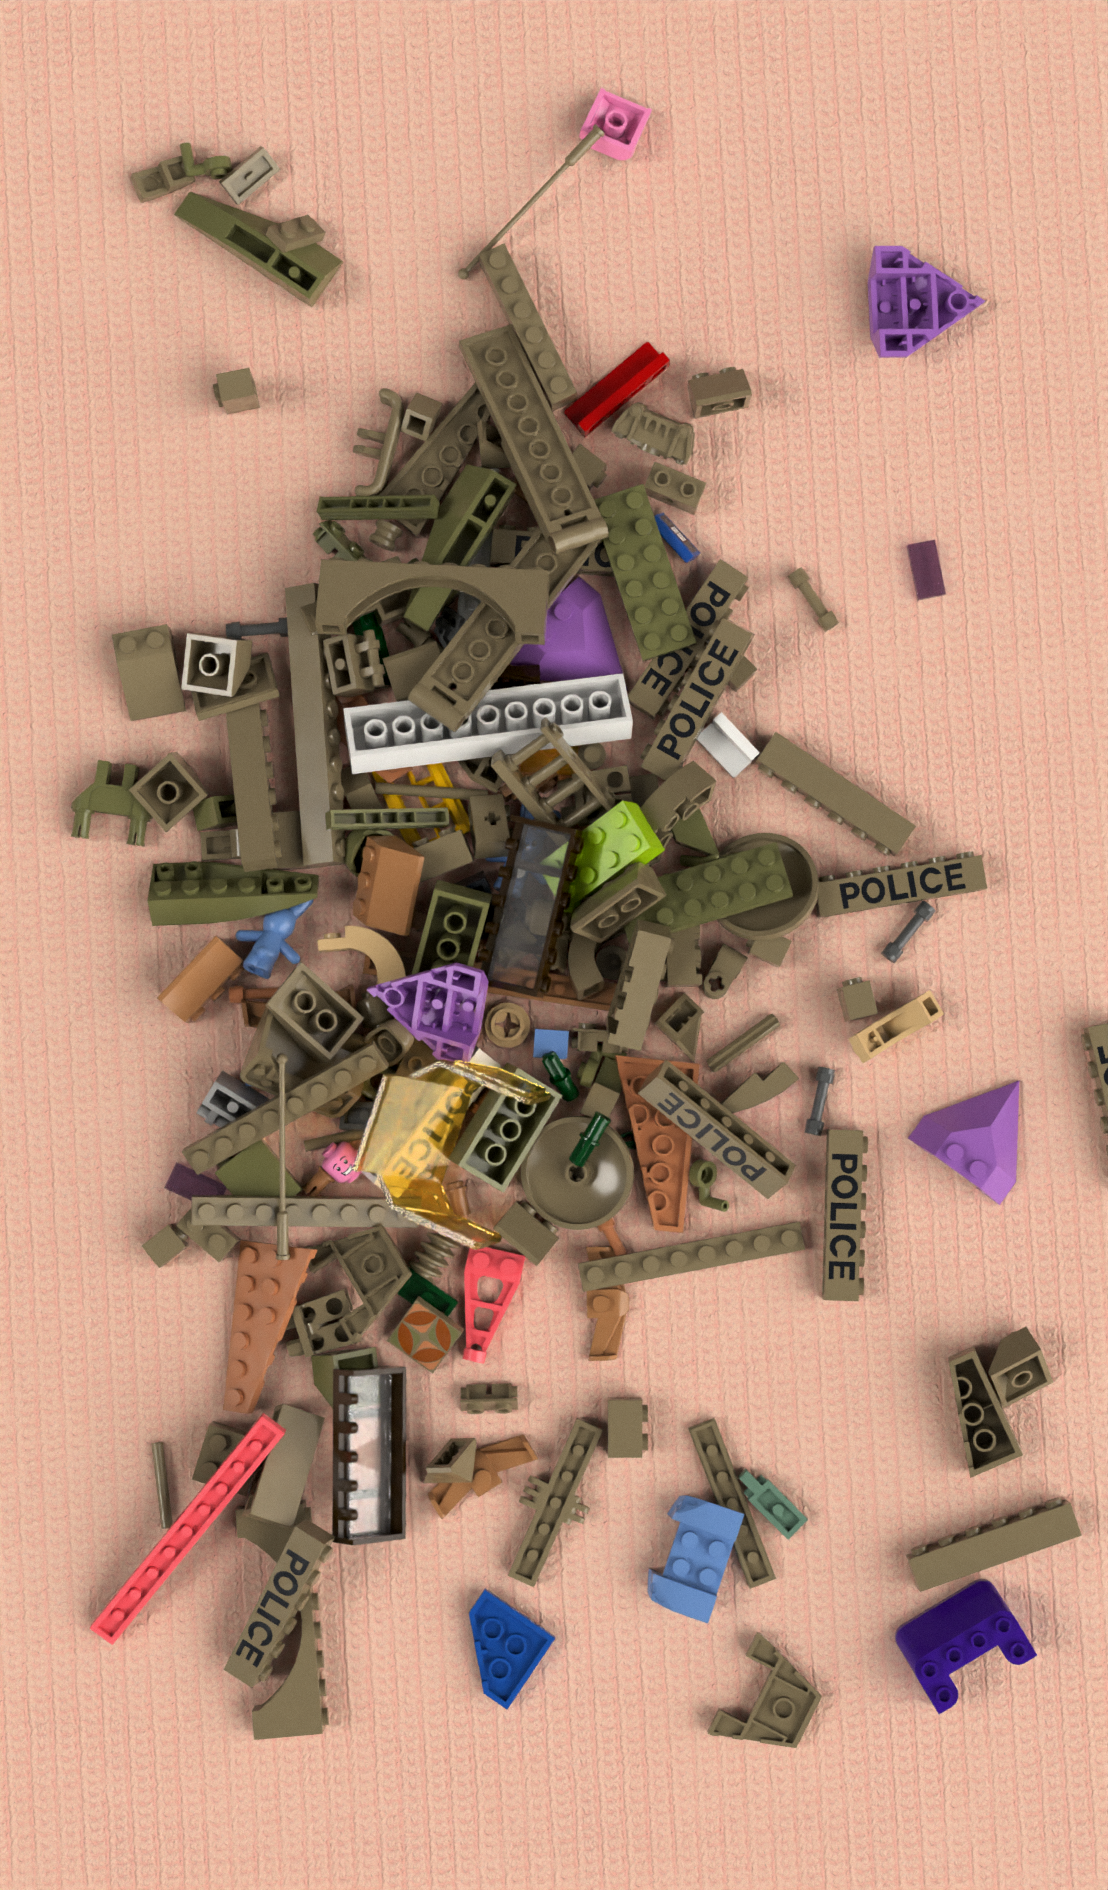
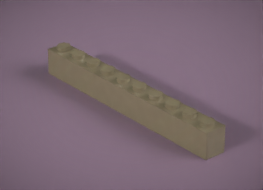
[285,583,346,868]

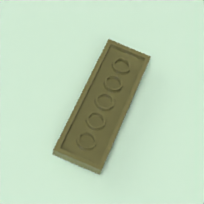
[594,484,697,662]
[624,842,793,944]

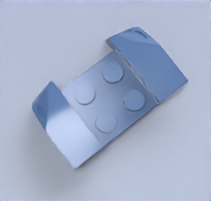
[647,1495,744,1623]

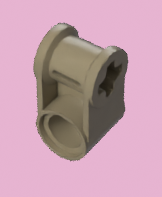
[703,944,748,999]

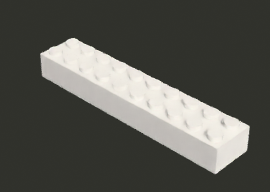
[343,673,633,774]

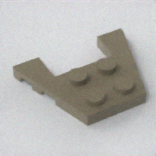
[304,1226,412,1343]
[707,1632,822,1748]

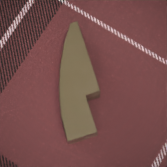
[720,1062,799,1113]

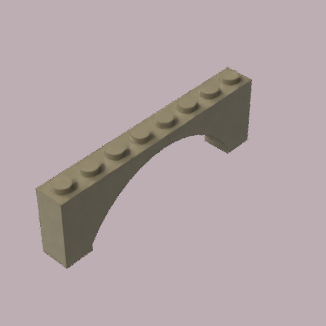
[315,557,550,645]
[235,1500,329,1740]

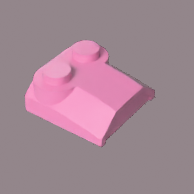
[579,88,652,160]

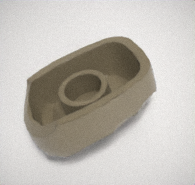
[364,1019,414,1067]

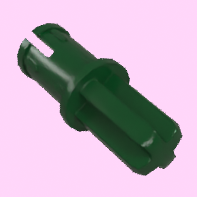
[542,1051,580,1102]
[569,1111,611,1167]

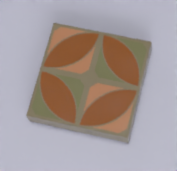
[387,1296,464,1374]

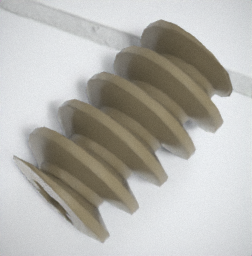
[408,1222,467,1285]

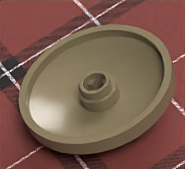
[717,833,819,941]
[521,1116,634,1230]

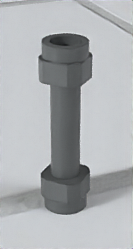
[226,617,288,639]
[881,901,936,963]
[804,1067,835,1136]

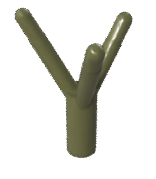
[680,851,744,867]

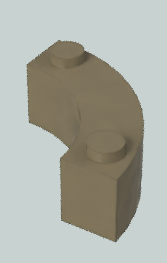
[640,761,717,867]

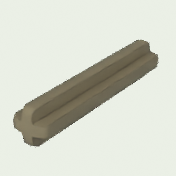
[706,1014,780,1072]

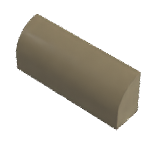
[242,1404,325,1528]

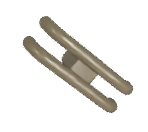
[352,388,404,496]

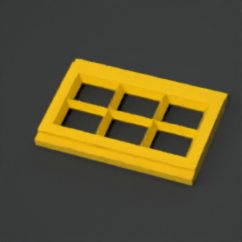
[372,763,470,848]

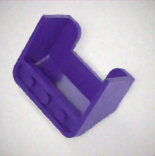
[895,1579,1037,1714]

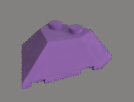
[868,246,985,358]
[510,577,628,691]
[366,963,489,1069]
[908,1081,1019,1205]

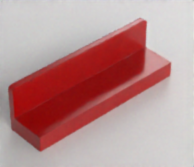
[564,342,670,438]

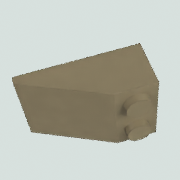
[112,624,186,721]
[265,962,364,1064]

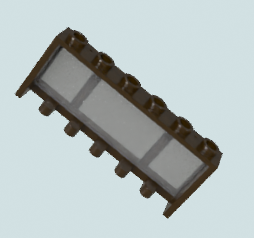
[478,815,584,998]
[332,1365,407,1545]

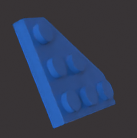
[469,1588,555,1709]

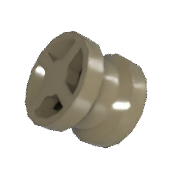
[368,519,403,552]

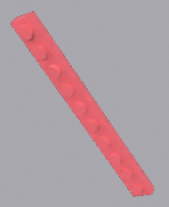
[90,1413,286,1645]

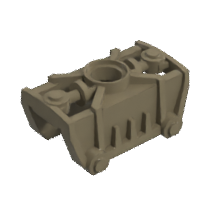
[611,402,695,465]

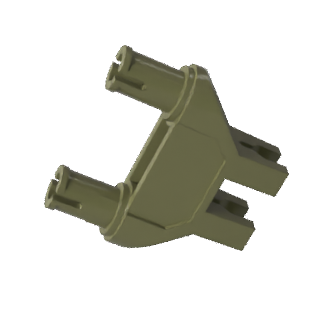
[71,760,152,847]

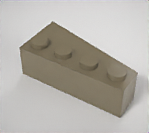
[606,919,675,1051]

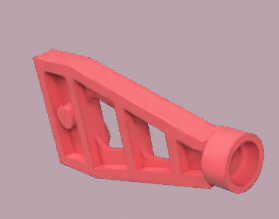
[462,1244,525,1363]

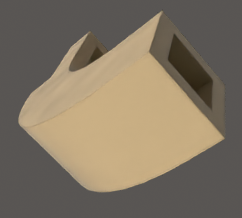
[317,926,407,984]
[848,990,944,1063]

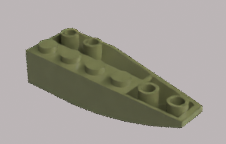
[174,192,343,308]
[404,464,517,632]
[147,861,319,926]

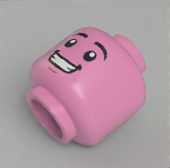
[322,1141,364,1183]

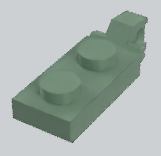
[738,1468,808,1540]

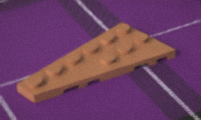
[615,1055,700,1233]
[223,1240,318,1414]

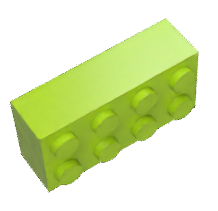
[539,800,665,913]

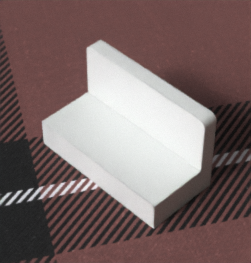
[697,712,760,778]

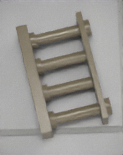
[491,717,616,848]

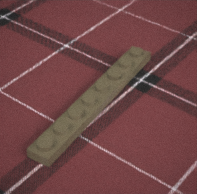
[182,1041,389,1175]
[191,1195,420,1228]
[578,1222,805,1292]

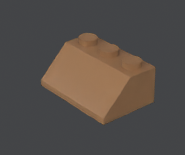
[353,836,424,936]
[157,936,245,1023]

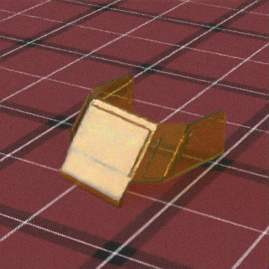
[352,1060,551,1250]

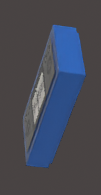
[654,512,701,562]

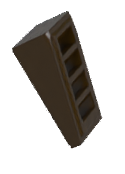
[490,665,540,690]

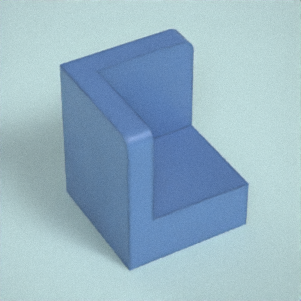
[533,1029,569,1059]

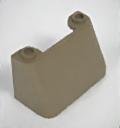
[240,1007,368,1118]

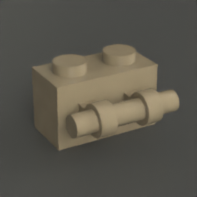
[323,630,385,698]
[412,827,474,882]

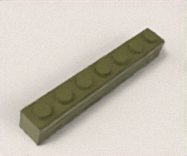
[317,495,440,520]
[325,808,449,830]

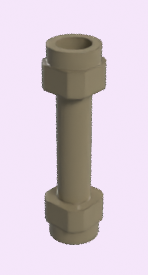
[788,567,839,632]

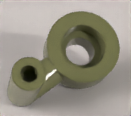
[180,143,232,180]
[576,1043,627,1088]
[689,1159,729,1212]

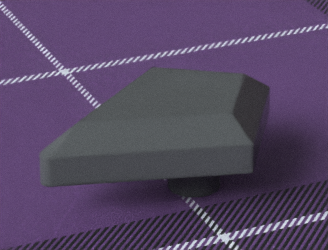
[434,606,465,649]

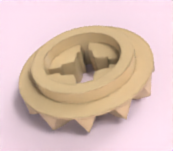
[485,1003,530,1048]

